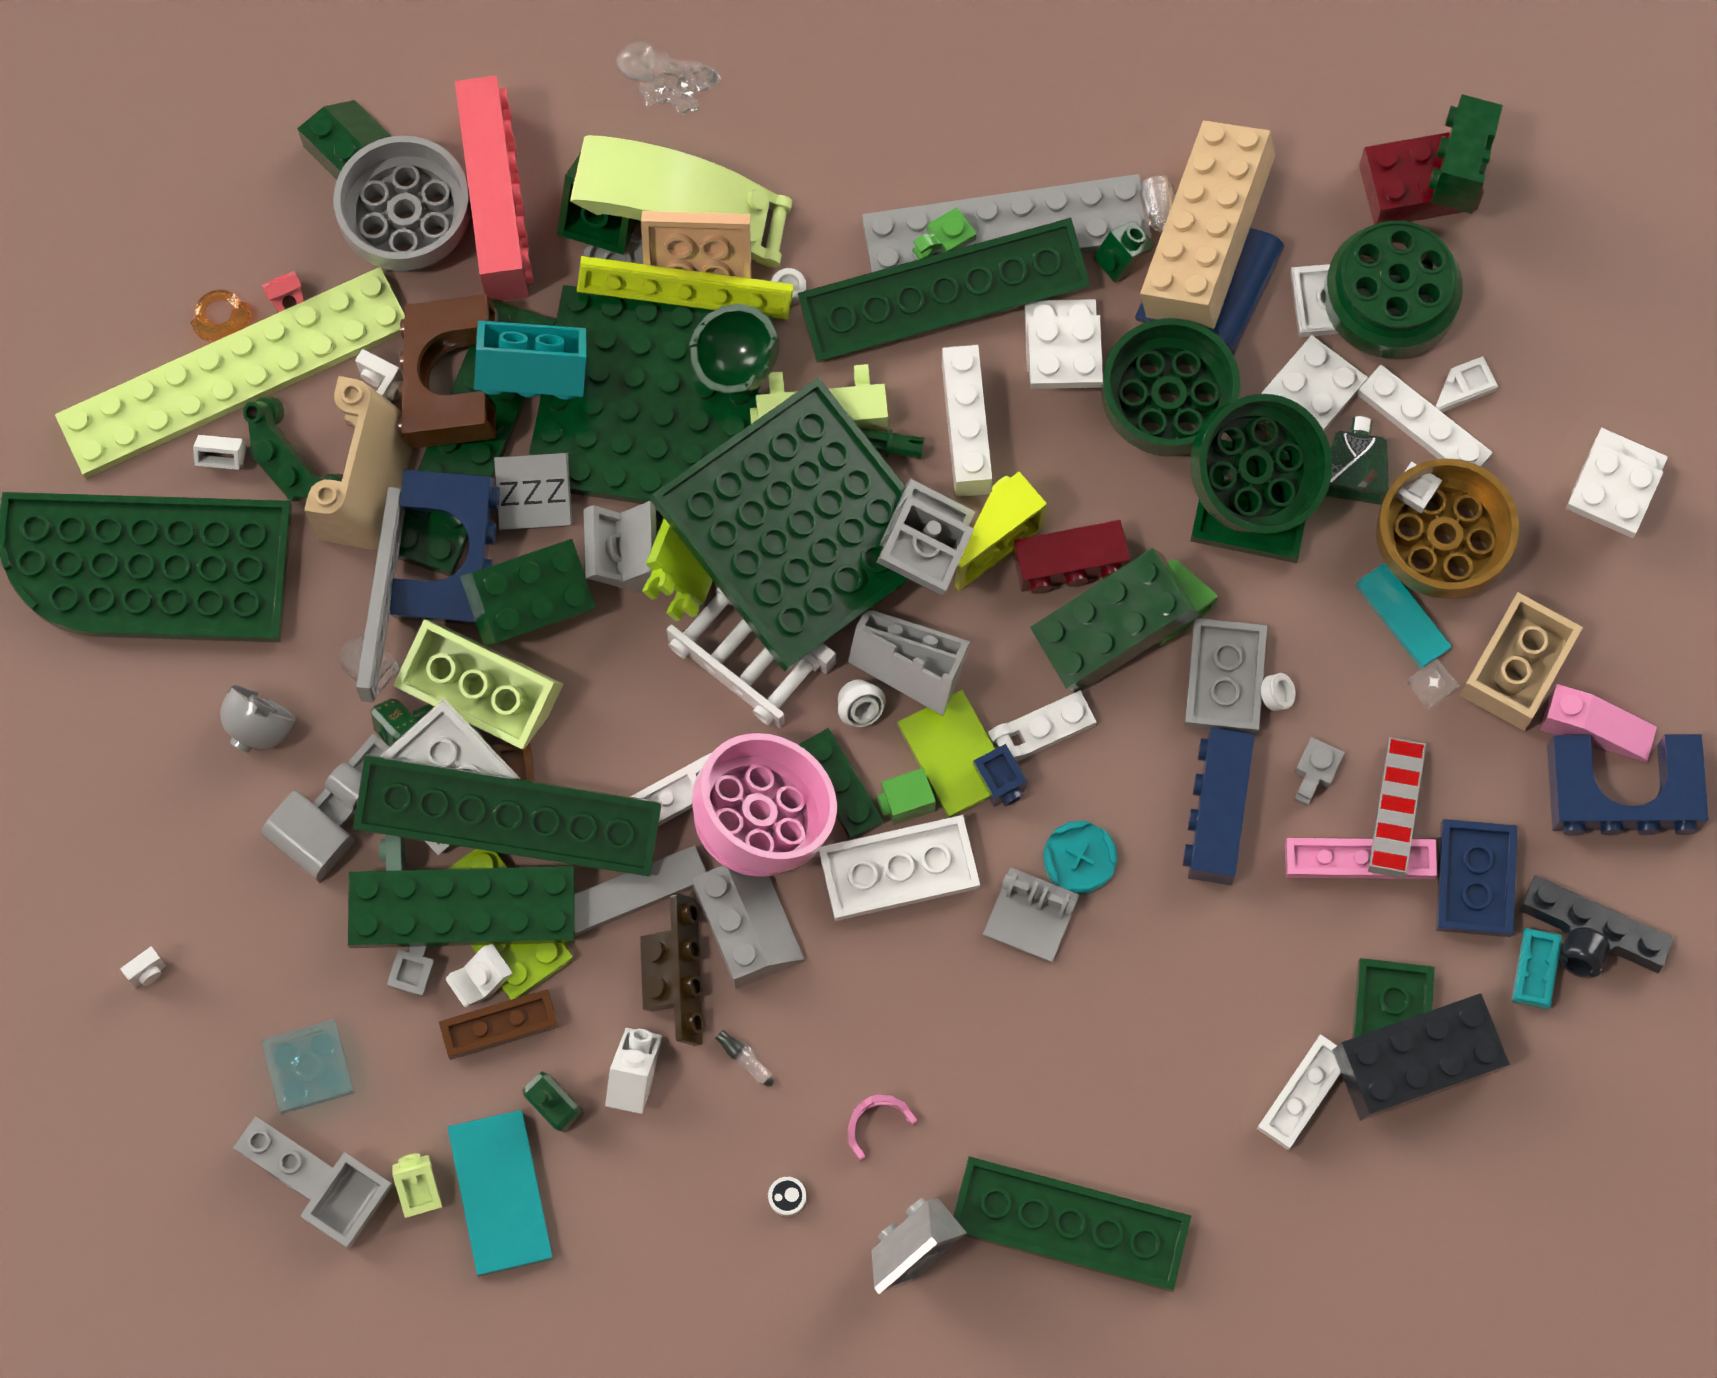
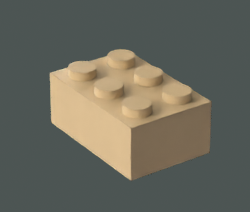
[1460,592,1583,731]

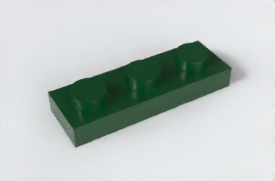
[798,728,883,840]

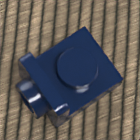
[973,744,1027,807]

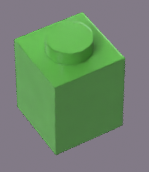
[877,768,936,825]

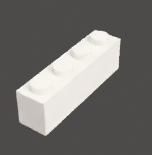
[942,345,992,497]

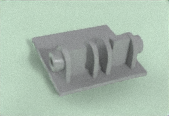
[983,867,1079,963]

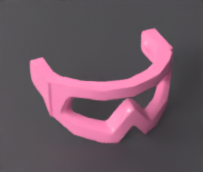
[847,1095,918,1161]

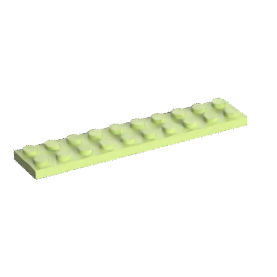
[55,267,405,479]

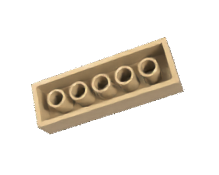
[1140,120,1275,329]

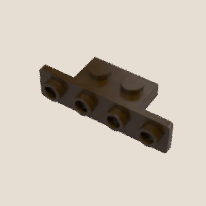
[640,893,704,1046]

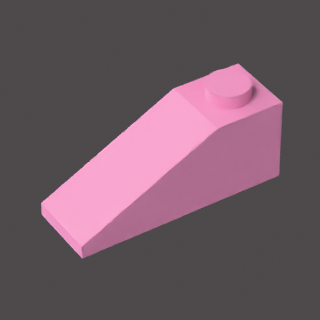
[1540,684,1657,762]

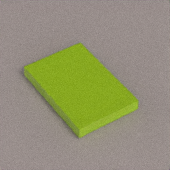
[897,690,995,818]

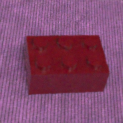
[1359,132,1484,225]

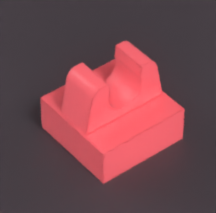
[261,271,304,312]

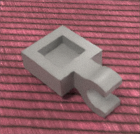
[1294,737,1345,806]
[387,946,435,998]

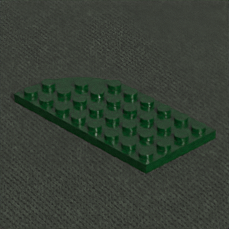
[0,492,292,643]

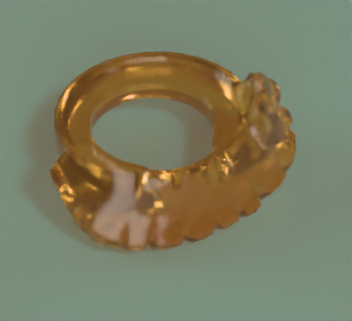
[191,289,251,341]

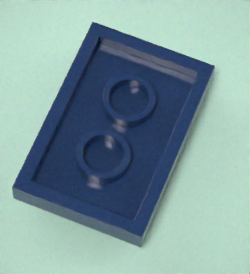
[1436,819,1517,937]

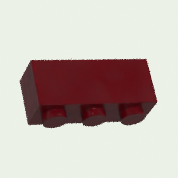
[1013,520,1130,594]

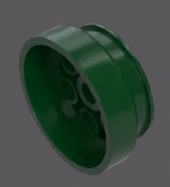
[1324,221,1463,359]
[1101,318,1240,456]
[1190,394,1332,535]

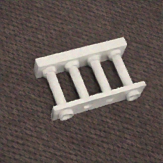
[666,584,836,729]

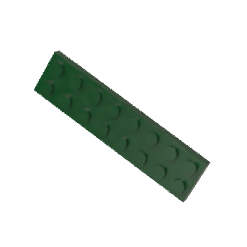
[797,217,1090,363]
[398,298,556,577]
[353,754,662,877]

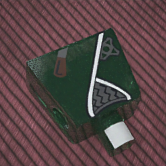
[1326,416,1389,505]

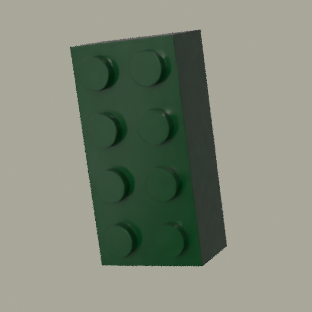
[1030,548,1200,693]

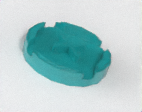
[1043,820,1117,895]

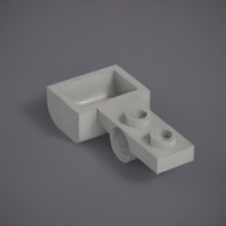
[261,734,390,883]
[233,1116,393,1250]

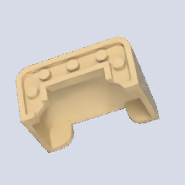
[304,376,413,550]

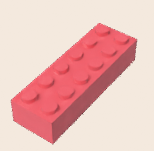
[455,75,534,301]

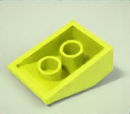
[955,472,1047,592]

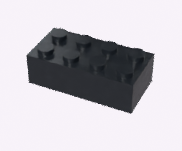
[1332,993,1510,1121]

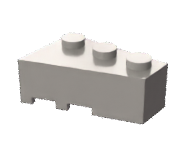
[848,609,970,715]

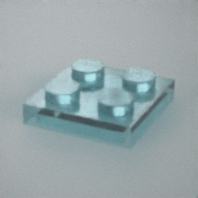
[261,1019,355,1115]

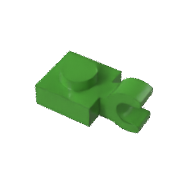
[912,207,977,259]

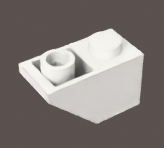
[605,1028,662,1114]

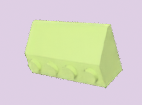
[393,619,563,749]

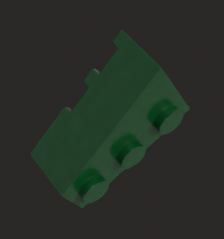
[1428,94,1503,214]

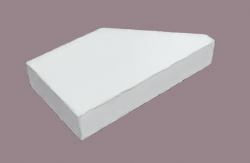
[1436,356,1498,412]

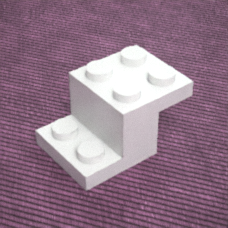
[1024,299,1103,389]
[1565,427,1668,538]

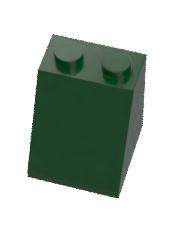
[557,152,638,255]

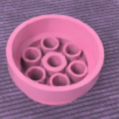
[692,733,837,877]

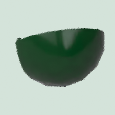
[689,304,779,395]

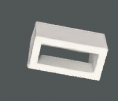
[193,435,246,470]

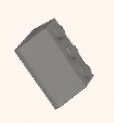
[691,865,805,989]

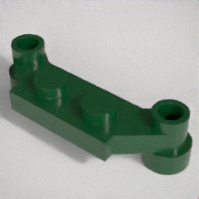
[243,397,343,501]

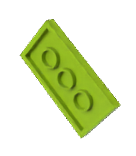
[448,849,574,1000]

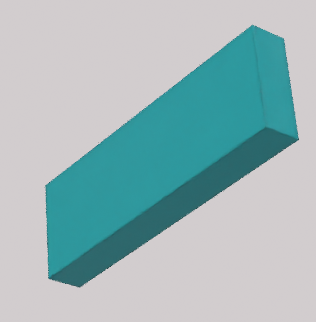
[1355,563,1452,671]

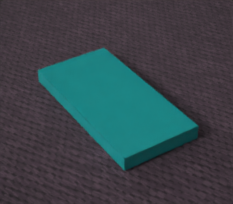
[447,1110,553,1277]

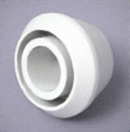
[838,679,886,727]

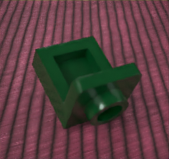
[1093,221,1154,283]

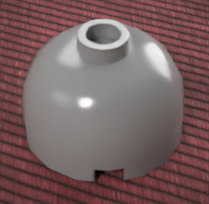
[220,684,296,753]

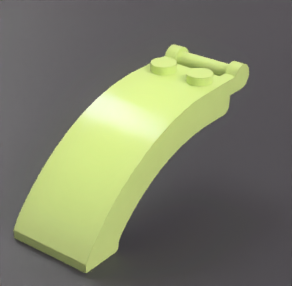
[570,135,793,268]

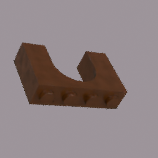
[398,294,498,449]

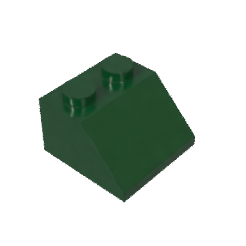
[297,100,392,180]

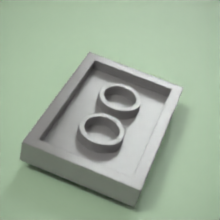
[1184,618,1267,734]

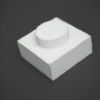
[1396,461,1442,514]
[120,946,166,988]

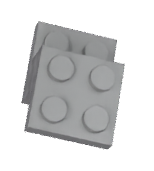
[877,479,975,595]
[584,501,664,592]

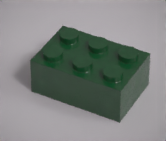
[460,539,596,646]

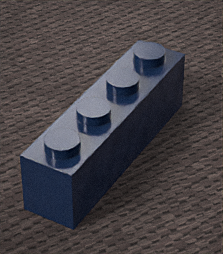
[1182,728,1255,885]

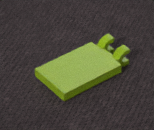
[642,518,713,621]

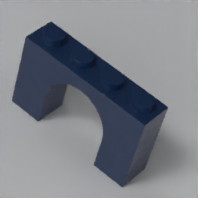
[390,470,500,625]
[1547,734,1709,836]

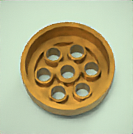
[1376,459,1519,599]

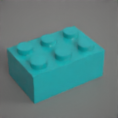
[474,321,586,399]

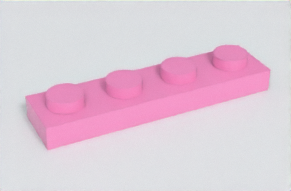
[1285,838,1437,879]

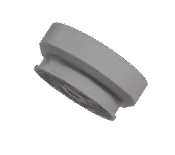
[333,136,471,272]

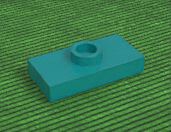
[1511,928,1562,1010]

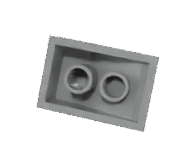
[871,1197,967,1294]

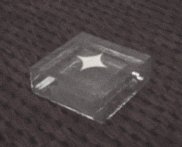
[1407,658,1460,710]

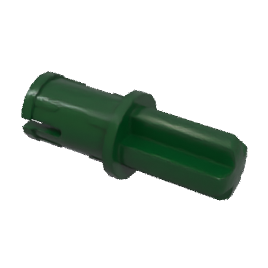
[859,428,924,460]

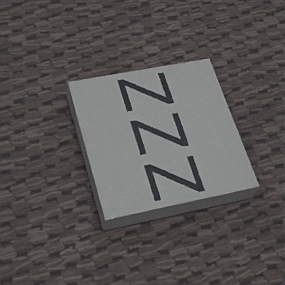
[494,453,573,530]

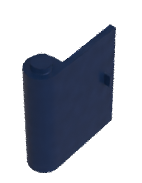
[1135,228,1284,356]

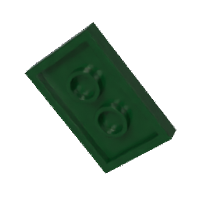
[1352,958,1435,1038]

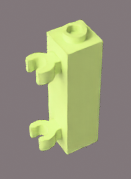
[750,364,888,431]

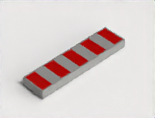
[1368,737,1426,879]

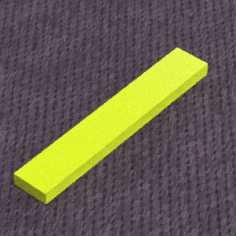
[577,256,793,320]

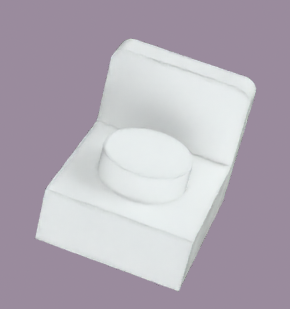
[355,349,403,402]
[446,944,513,1007]

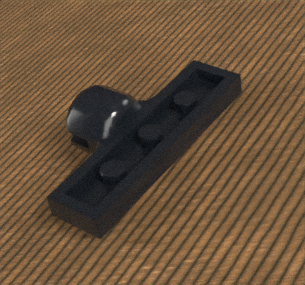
[1519,875,1673,979]

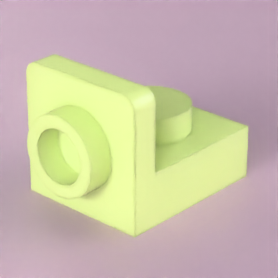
[392,1153,442,1218]

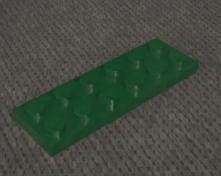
[348,866,575,948]
[953,1156,1191,1292]

